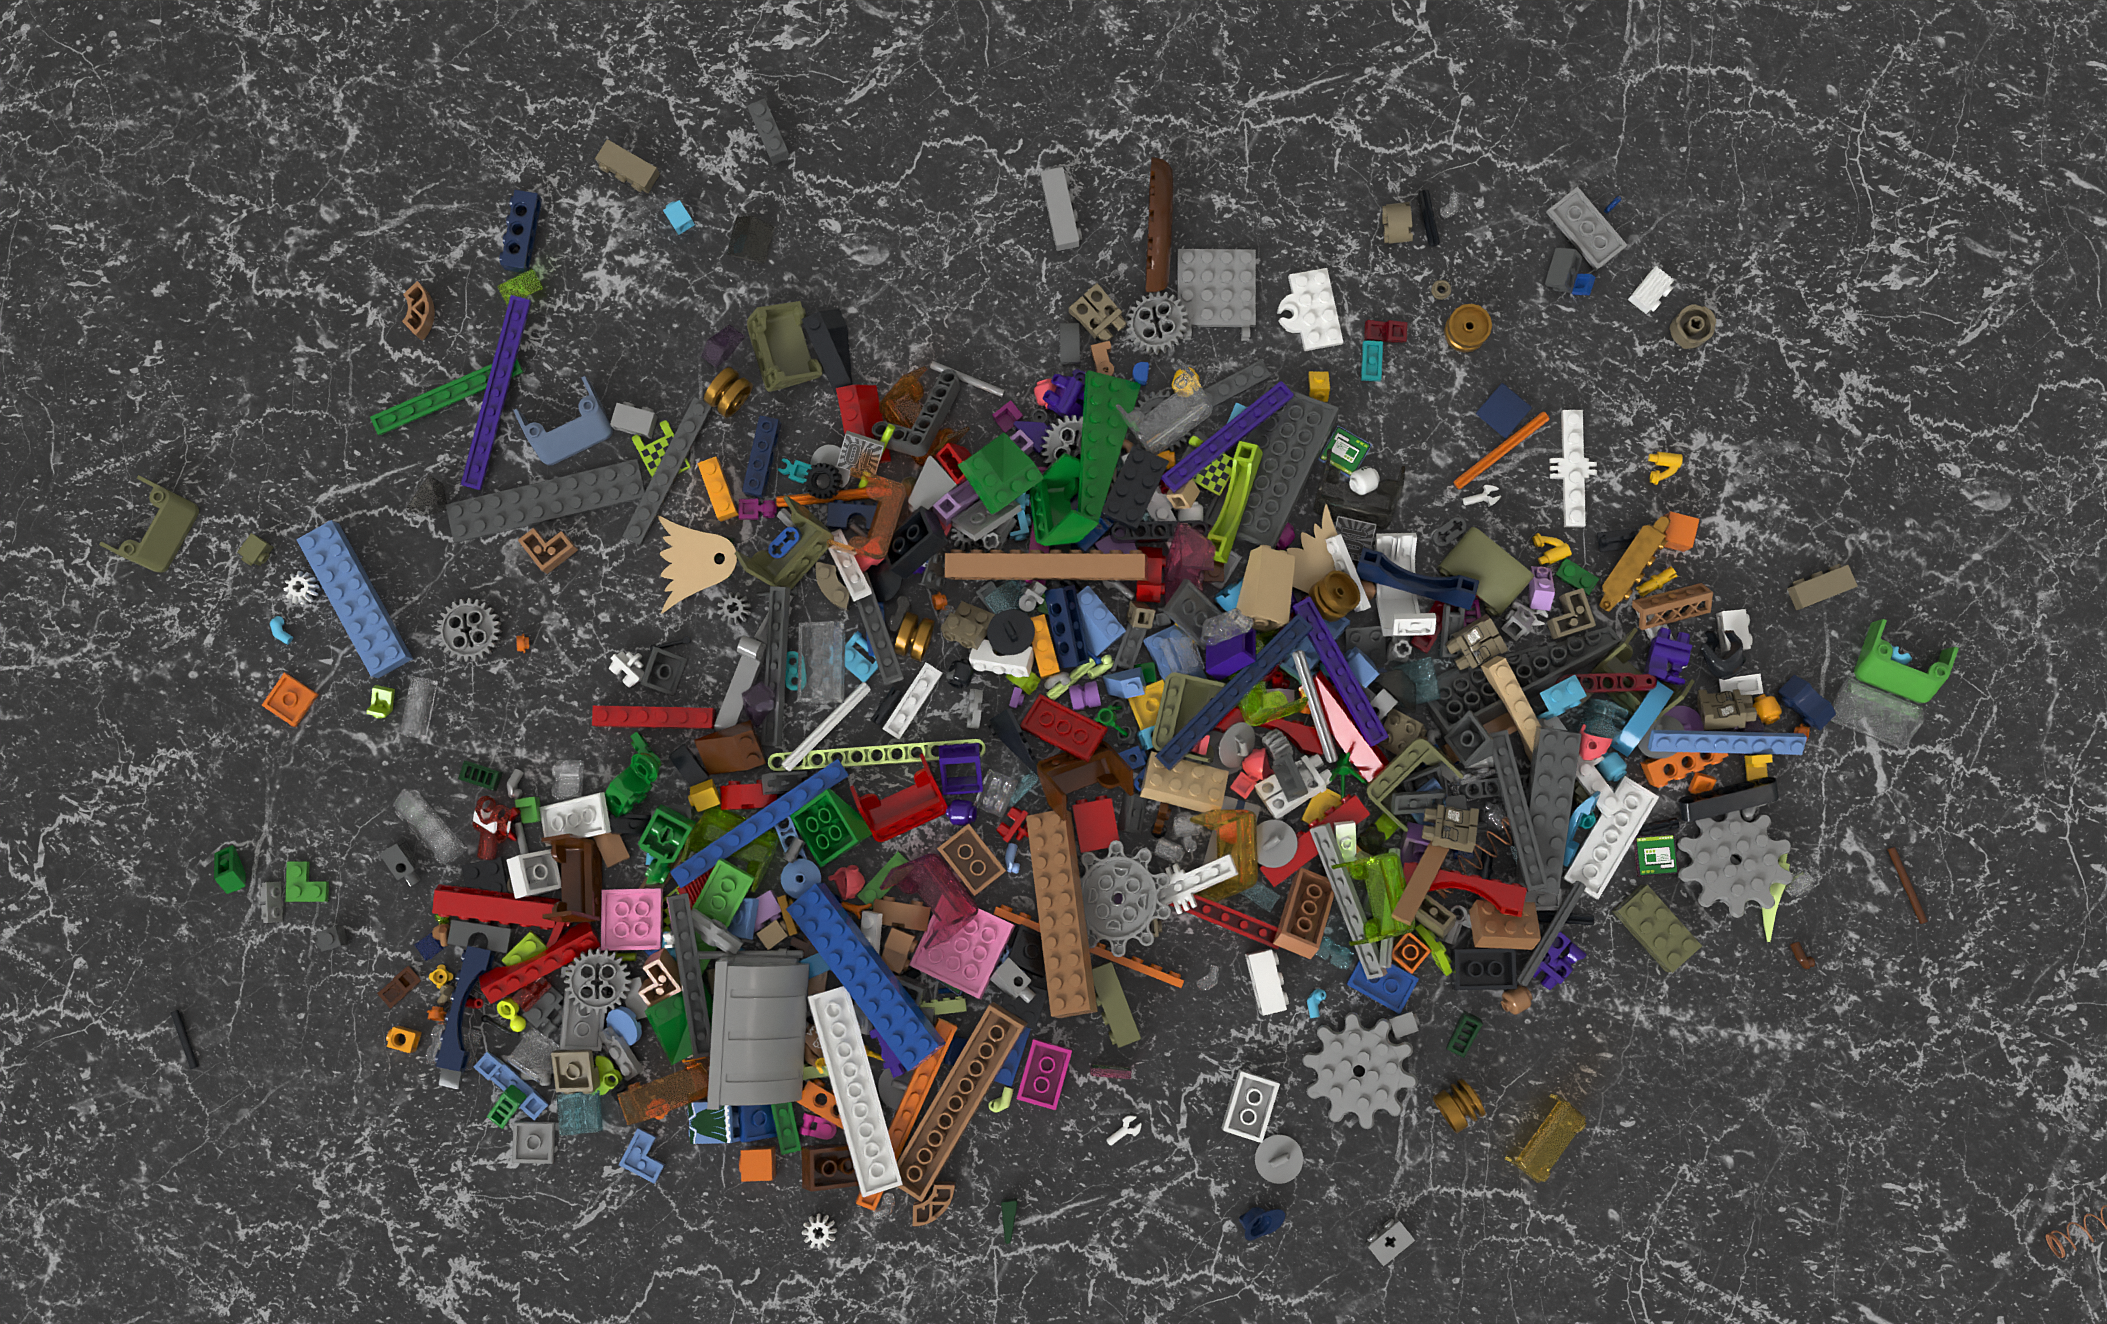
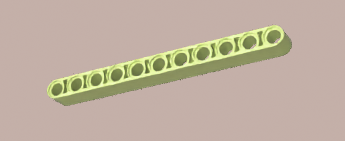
[768,739,986,772]

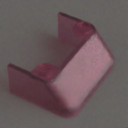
[1164,522,1216,606]
[879,853,978,950]

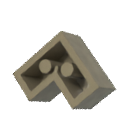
[1546,588,1596,640]

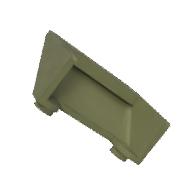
[1152,672,1227,762]

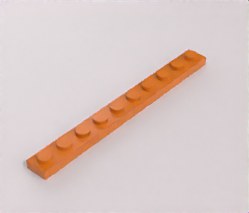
[994,904,1184,988]
[856,1018,957,1211]

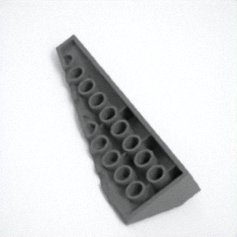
[1417,626,1622,737]

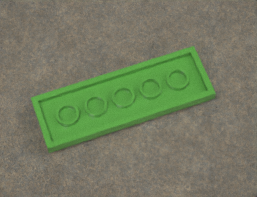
[675,858,756,975]

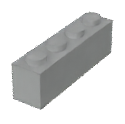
[1040,167,1082,251]

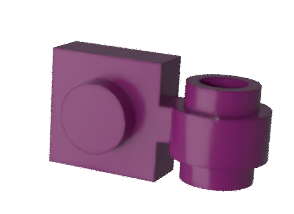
[739,499,777,520]

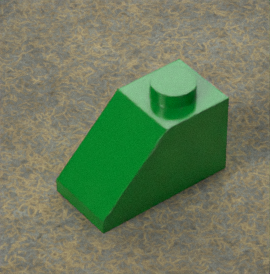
[214,845,246,894]

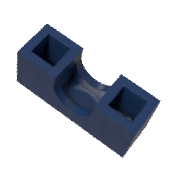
[827,500,889,533]

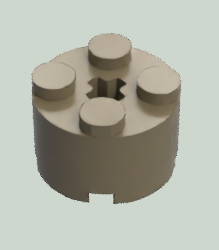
[1382,202,1413,244]
[1670,304,1716,349]

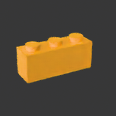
[697,457,739,522]
[1031,614,1060,679]

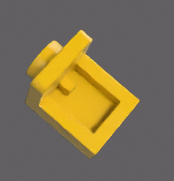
[1308,371,1330,402]

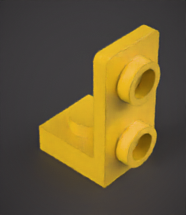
[1745,754,1773,781]

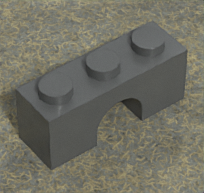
[747,98,790,165]
[447,918,516,953]

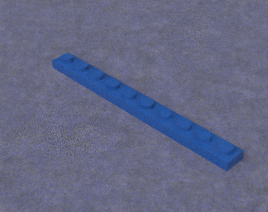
[670,759,849,888]

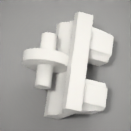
[609,651,644,687]

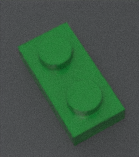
[1554,558,1599,596]

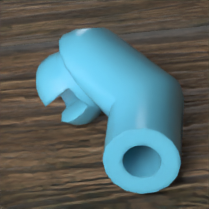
[1307,989,1326,1018]

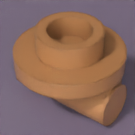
[432,924,450,947]

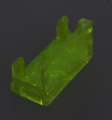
[497,269,544,306]

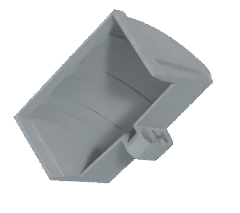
[707,955,809,1110]

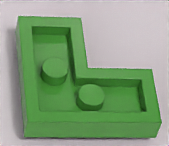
[285,862,329,902]

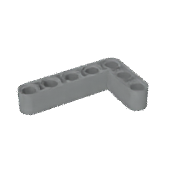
[714,635,767,731]

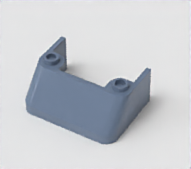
[513,376,613,465]

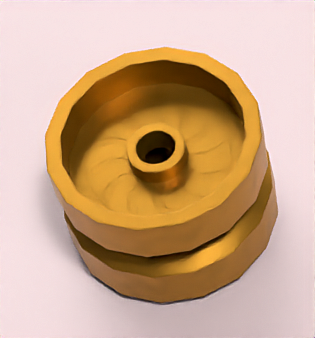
[1444,304,1492,353]
[704,367,753,418]
[1309,570,1360,622]
[894,612,935,662]

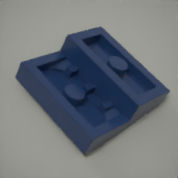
[1476,383,1532,439]

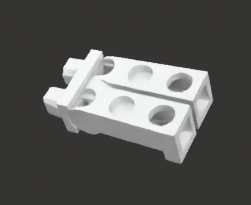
[1254,754,1332,820]

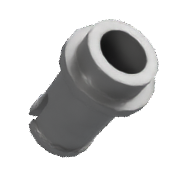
[783,837,805,864]

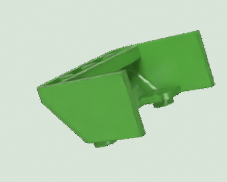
[1854,619,1959,703]

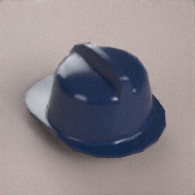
[1239,1207,1285,1241]

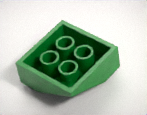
[958,432,1044,515]
[790,788,872,868]
[644,983,713,1066]

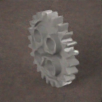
[1126,291,1190,355]
[1040,415,1083,479]
[435,598,502,663]
[564,947,632,1014]

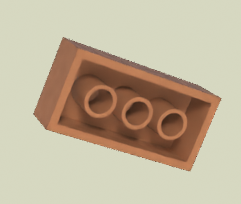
[1273,867,1334,959]

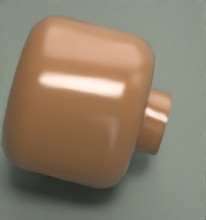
[1360,580,1377,600]

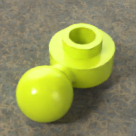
[497,997,526,1032]

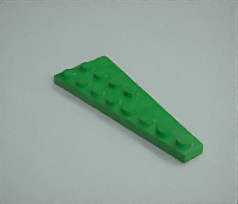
[1078,370,1141,520]

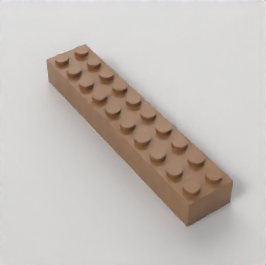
[945,550,1148,580]
[1026,810,1097,1018]
[897,1002,1028,1202]

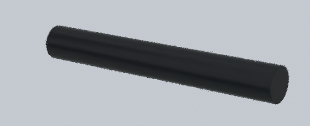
[170,1010,199,1070]

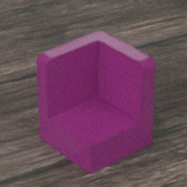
[992,400,1023,433]

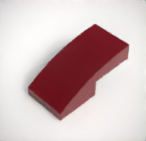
[1364,320,1408,342]

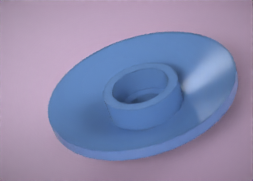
[781,859,821,899]

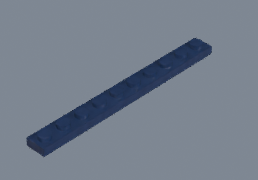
[1155,613,1313,771]

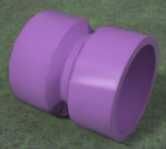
[1068,681,1101,711]

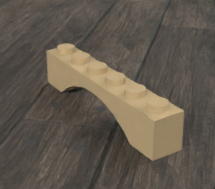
[1480,656,1541,762]

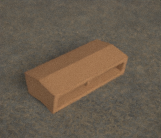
[593,812,630,868]

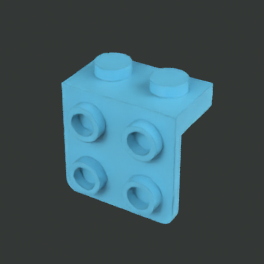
[1537,675,1587,720]

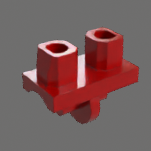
[996,807,1029,843]

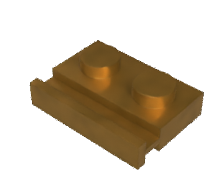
[777,895,801,936]

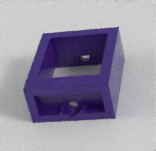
[939,743,983,795]

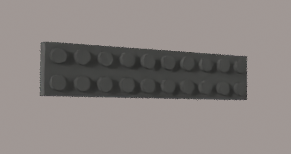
[446,459,645,543]

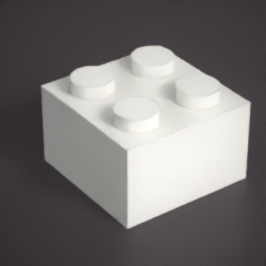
[507,849,561,899]

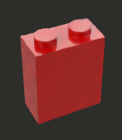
[1072,795,1119,853]

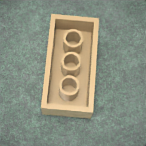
[1140,751,1229,816]

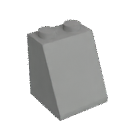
[908,455,957,514]

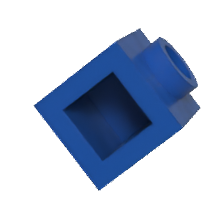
[1118,746,1148,770]

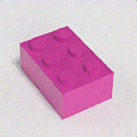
[1017,1038,1072,1110]

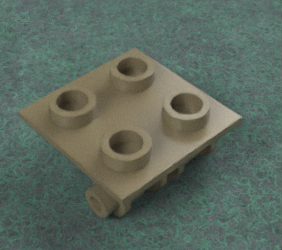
[1378,708,1427,755]

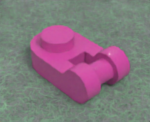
[799,1112,837,1140]

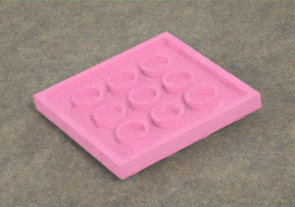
[909,892,1015,999]

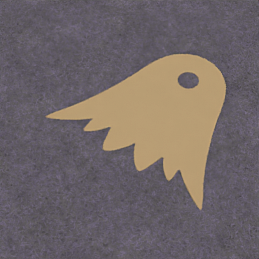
[1287,504,1356,594]
[658,516,737,614]

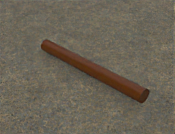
[1887,846,1928,924]

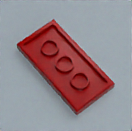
[1020,694,1108,763]

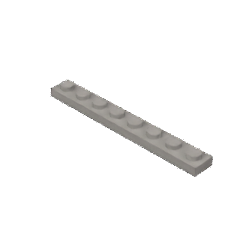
[1309,823,1388,980]

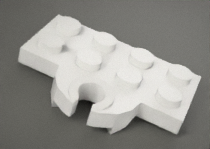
[1277,268,1343,351]

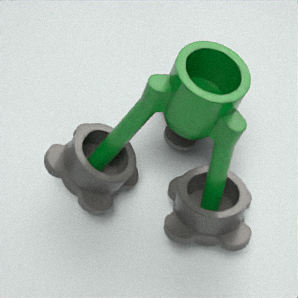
[1093,697,1137,745]

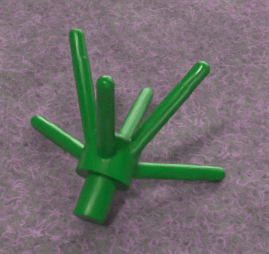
[1329,752,1368,799]

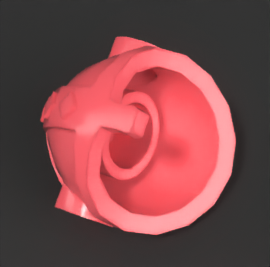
[1579,724,1613,761]
[1242,748,1274,781]
[828,865,865,900]

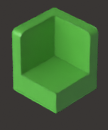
[515,797,541,824]

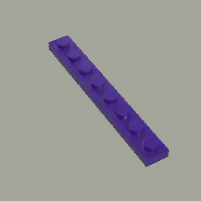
[1161,381,1294,493]
[1291,597,1389,747]

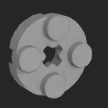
[966,689,983,729]

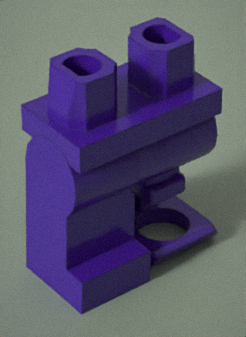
[1043,374,1084,420]
[1643,627,1692,686]
[1533,932,1586,990]
[869,1028,907,1078]

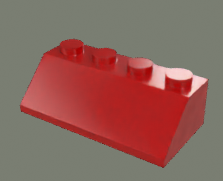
[836,384,891,464]

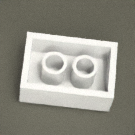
[1245,949,1289,1016]
[1221,1069,1280,1143]

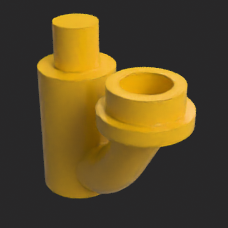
[1648,452,1683,485]
[1532,533,1572,565]

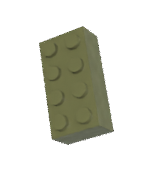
[1612,885,1702,973]
[1092,960,1141,1048]

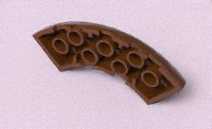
[1146,157,1173,292]

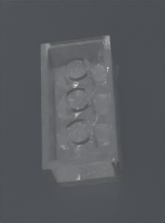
[797,621,845,704]

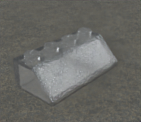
[1830,678,1924,750]
[393,788,468,865]

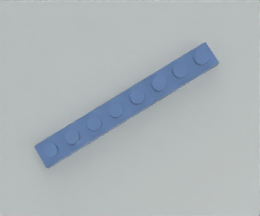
[1648,730,1807,755]

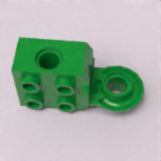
[605,752,661,818]
[638,804,697,885]

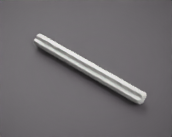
[782,682,871,772]

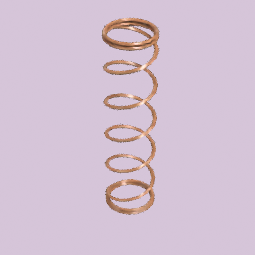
[1436,816,1512,899]
[2046,1205,2107,1258]

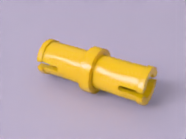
[1636,566,1677,598]

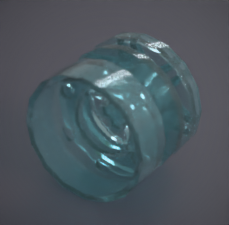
[1577,698,1629,745]

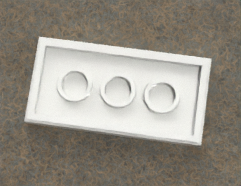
[539,792,611,847]

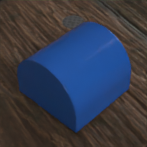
[1132,362,1149,386]

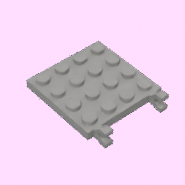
[1177,249,1256,341]

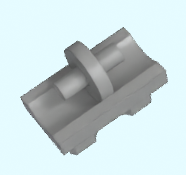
[1019,580,1047,612]

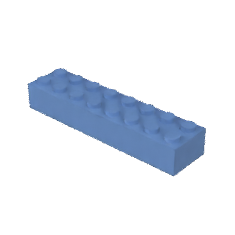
[296,520,413,678]

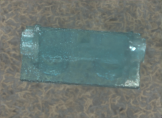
[1316,936,1354,970]

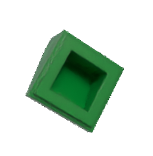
[1134,662,1156,684]

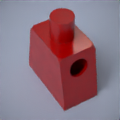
[935,443,971,484]

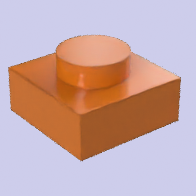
[1688,772,1717,794]

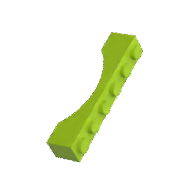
[1203,441,1263,563]

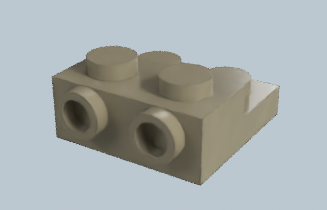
[941,601,995,650]
[551,1049,600,1094]

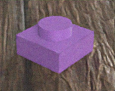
[1009,687,1025,710]

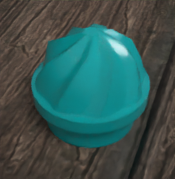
[1579,811,1596,829]

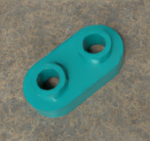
[785,651,805,691]

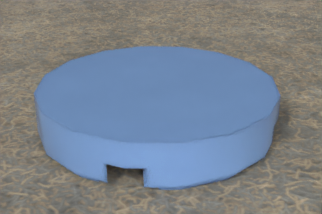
[606,1006,642,1046]

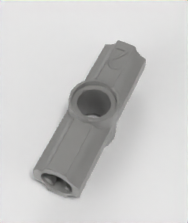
[691,908,744,955]

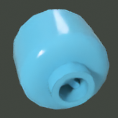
[1596,752,1627,782]

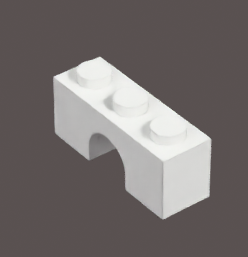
[969,639,1035,677]

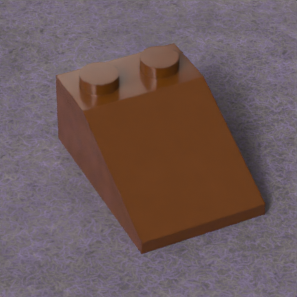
[694,720,766,775]
[801,1144,859,1192]

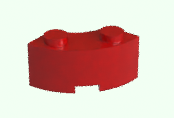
[1136,547,1166,602]
[720,780,777,810]

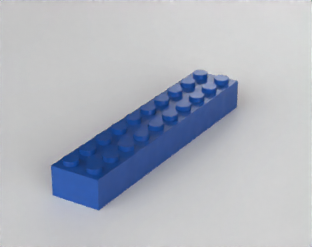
[786,883,946,1072]

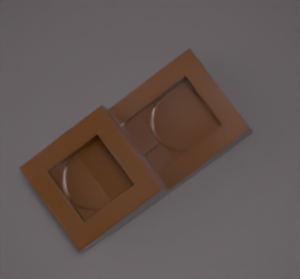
[377,966,422,1009]

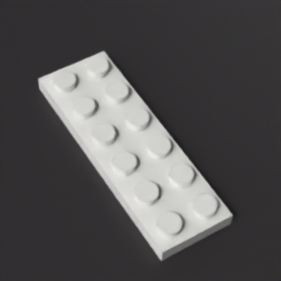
[1562,776,1659,899]

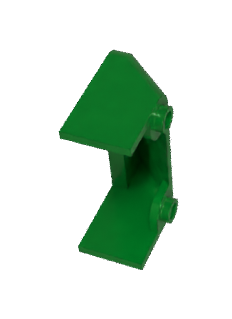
[1029,453,1099,546]

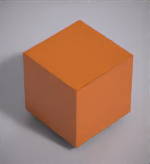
[1664,511,1699,552]
[1392,930,1432,974]
[739,1145,776,1182]

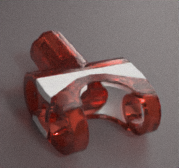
[473,796,511,860]

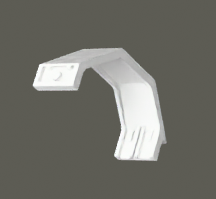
[1374,533,1436,636]

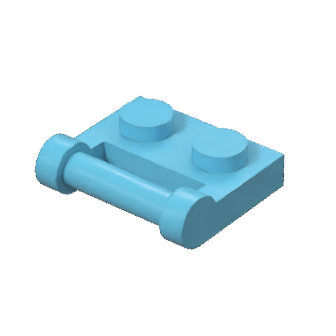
[835,631,879,683]

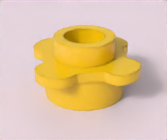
[429,965,453,989]

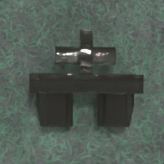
[1356,823,1389,861]

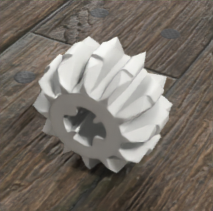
[283,571,320,605]
[802,1213,837,1250]

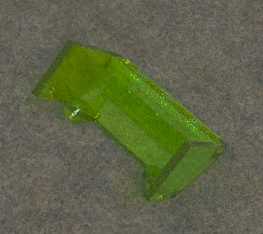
[1227,629,1308,726]
[681,806,780,892]
[1331,852,1415,946]

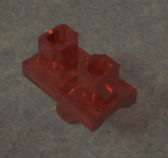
[511,977,553,1012]

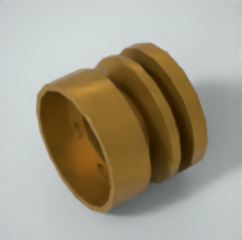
[1433,1078,1486,1133]

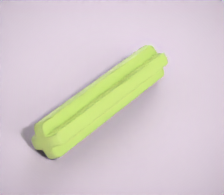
[1047,657,1096,701]

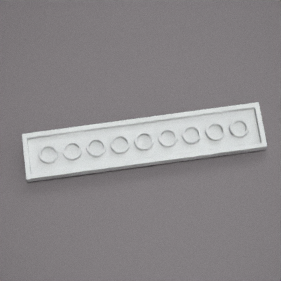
[807,986,903,1197]

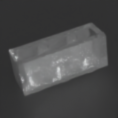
[399,676,438,740]

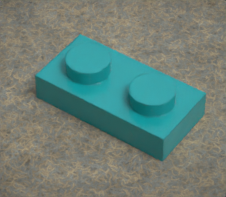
[1361,341,1383,382]

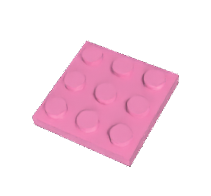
[601,888,663,951]

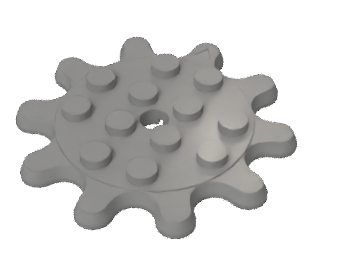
[1677,810,1793,918]
[1080,840,1171,957]
[1302,1012,1418,1129]

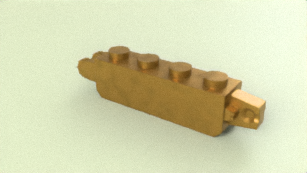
[1599,515,1671,612]

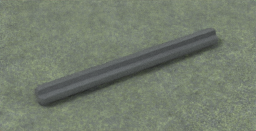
[1516,881,1586,987]

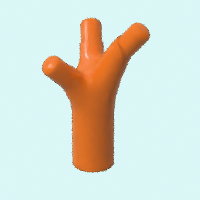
[841,901,872,919]

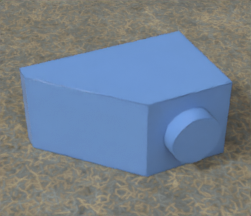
[1344,646,1379,688]
[1103,667,1146,699]

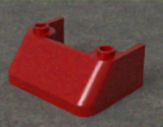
[850,753,948,842]

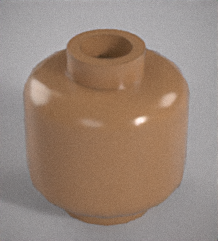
[1501,985,1533,1015]

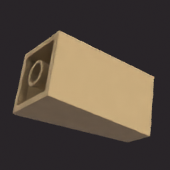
[1233,545,1295,633]

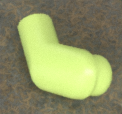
[1087,655,1114,679]
[988,1086,1014,1112]

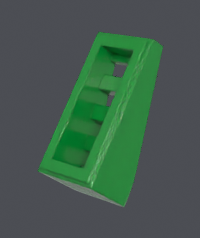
[487,1085,527,1129]

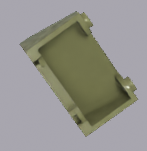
[747,301,823,392]
[1437,527,1534,617]

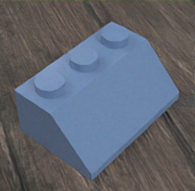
[1077,586,1126,657]

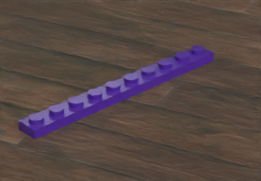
[461,295,532,490]

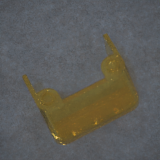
[1190,809,1258,902]
[1505,1094,1587,1183]

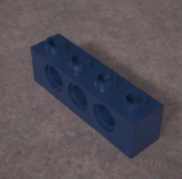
[499,190,542,274]
[742,415,782,499]
[1044,585,1090,668]

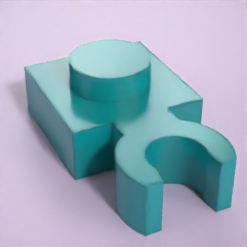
[778,458,812,484]

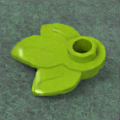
[592,1056,623,1095]

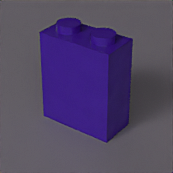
[1205,620,1256,681]

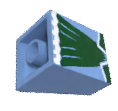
[687,1100,740,1144]

